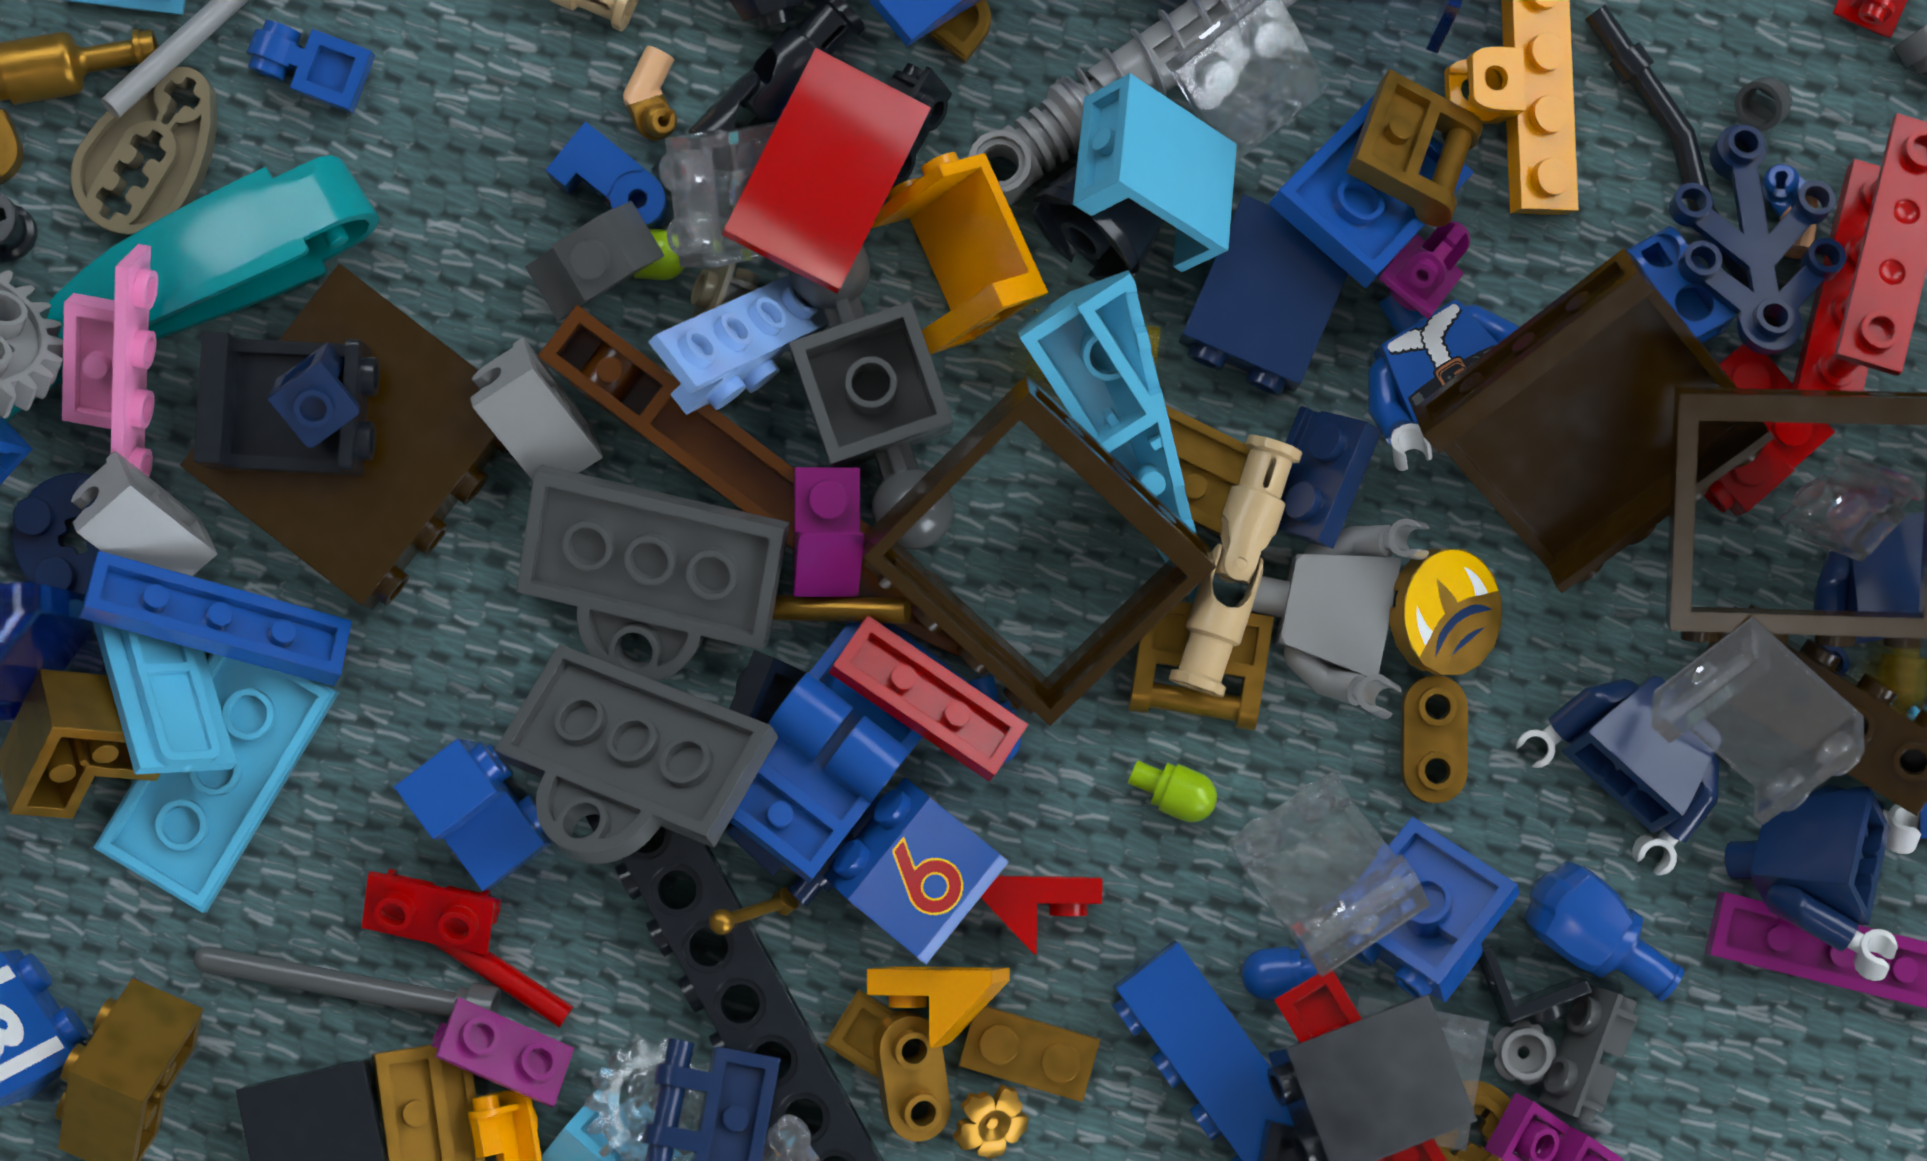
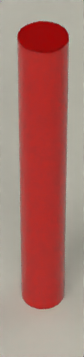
[431,943,574,1028]

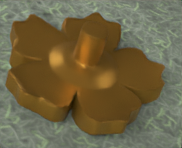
[952,1085,1029,1159]

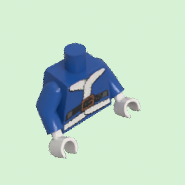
[1368,295,1519,471]

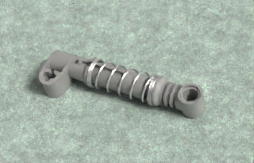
[968,0,1298,205]

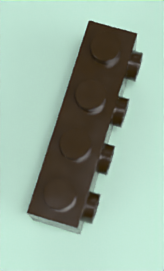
[1689,604,1927,816]

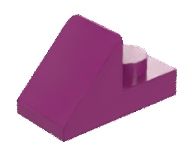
[793,467,864,597]

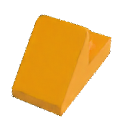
[867,966,1010,1048]

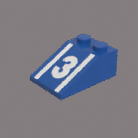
[0,949,89,1108]

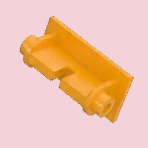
[468,1090,542,1161]

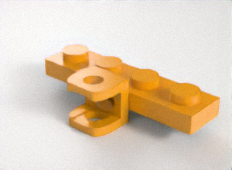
[1444,0,1579,215]

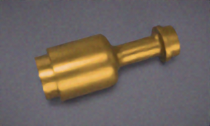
[0,28,158,105]

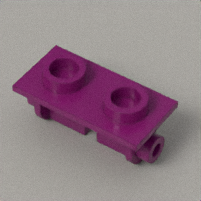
[1378,221,1471,319]
[431,997,574,1108]

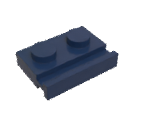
[1277,406,1382,549]

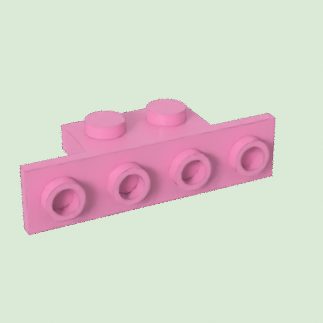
[62,244,158,477]

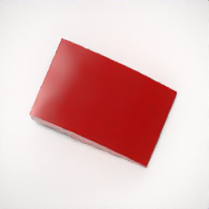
[721,48,931,294]

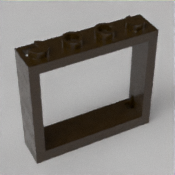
[863,374,1216,726]
[1665,387,1927,649]

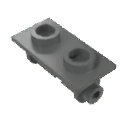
[1538,984,1639,1123]

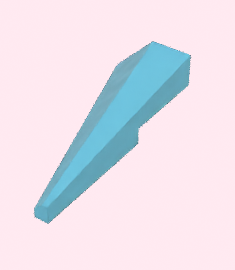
[1016,270,1200,604]

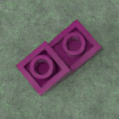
[1484,1093,1624,1161]

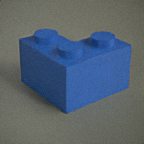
[394,739,552,891]

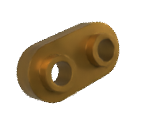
[1401,675,1468,803]
[873,1010,951,1142]

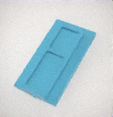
[93,622,237,774]

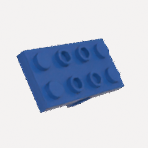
[730,622,966,883]

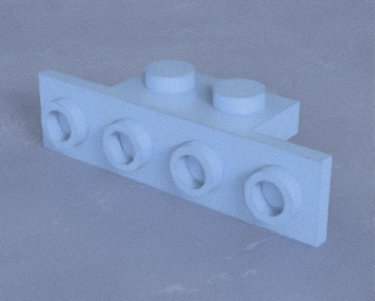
[648,275,828,415]

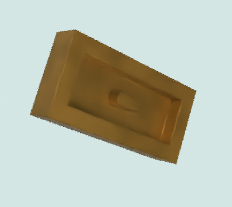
[959,1005,1100,1102]

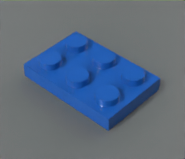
[1269,94,1474,289]

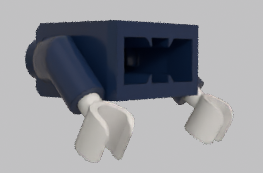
[1516,673,1722,875]
[1725,784,1921,981]

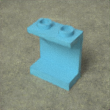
[1073,73,1237,272]

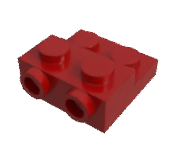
[1704,343,1835,517]

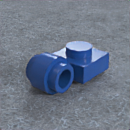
[246,19,376,114]

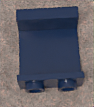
[1179,194,1348,396]

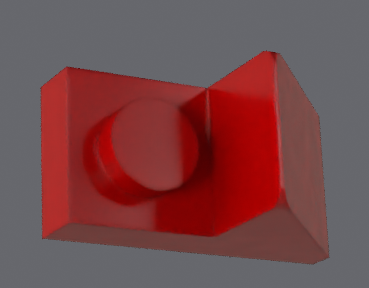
[980,875,1103,955]

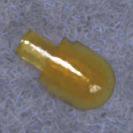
[1876,648,1927,711]

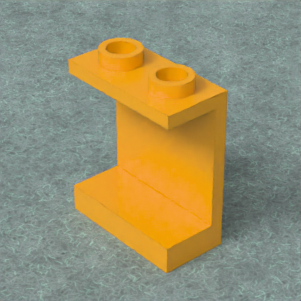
[872,152,1048,355]

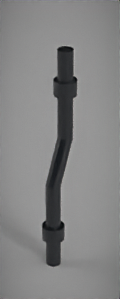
[1585,5,1780,327]

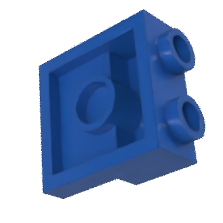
[1334,816,1520,1003]

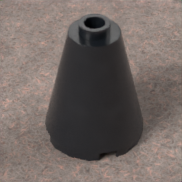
[1032,165,1165,281]

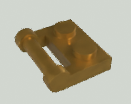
[1346,69,1483,227]
[1128,602,1274,731]

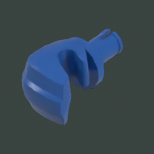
[1524,861,1684,1001]

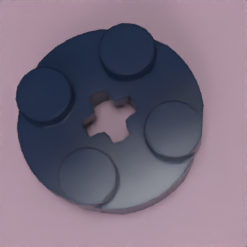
[12,472,100,601]

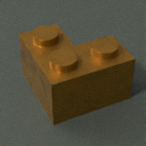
[0,669,161,819]
[55,978,203,1161]

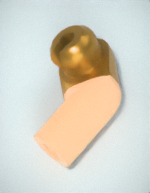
[623,45,677,140]

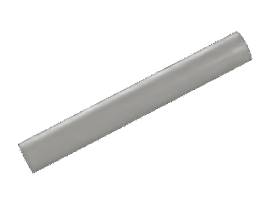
[101,0,249,118]

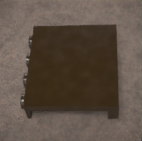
[1413,248,1774,593]
[180,263,509,610]

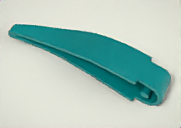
[4,155,380,421]

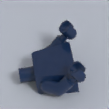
[1813,489,1924,673]

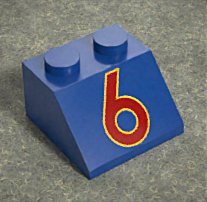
[824,777,1009,964]

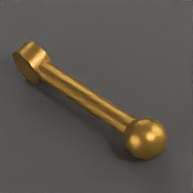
[709,887,799,935]

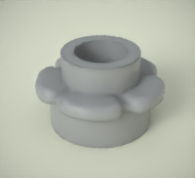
[1492,1020,1556,1085]

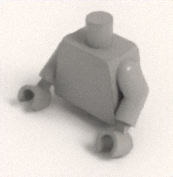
[1251,518,1430,719]

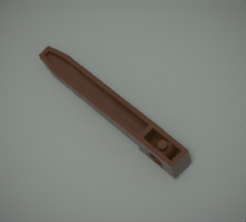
[538,305,959,656]

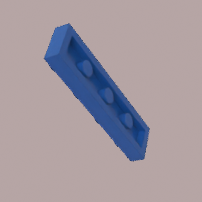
[79,550,352,686]

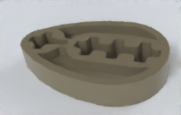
[71,67,217,238]

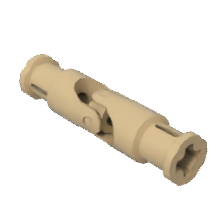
[1169,435,1302,697]

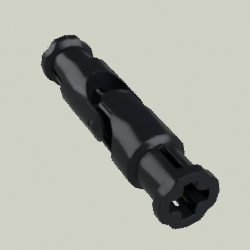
[651,0,865,209]

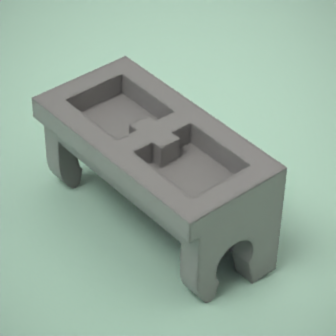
[470,337,603,481]
[71,451,218,576]

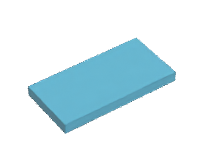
[93,653,340,913]

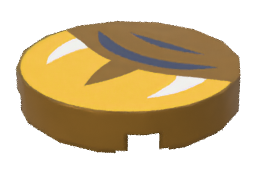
[1389,549,1502,675]

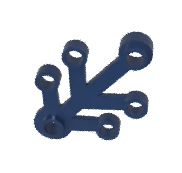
[1669,124,1846,354]

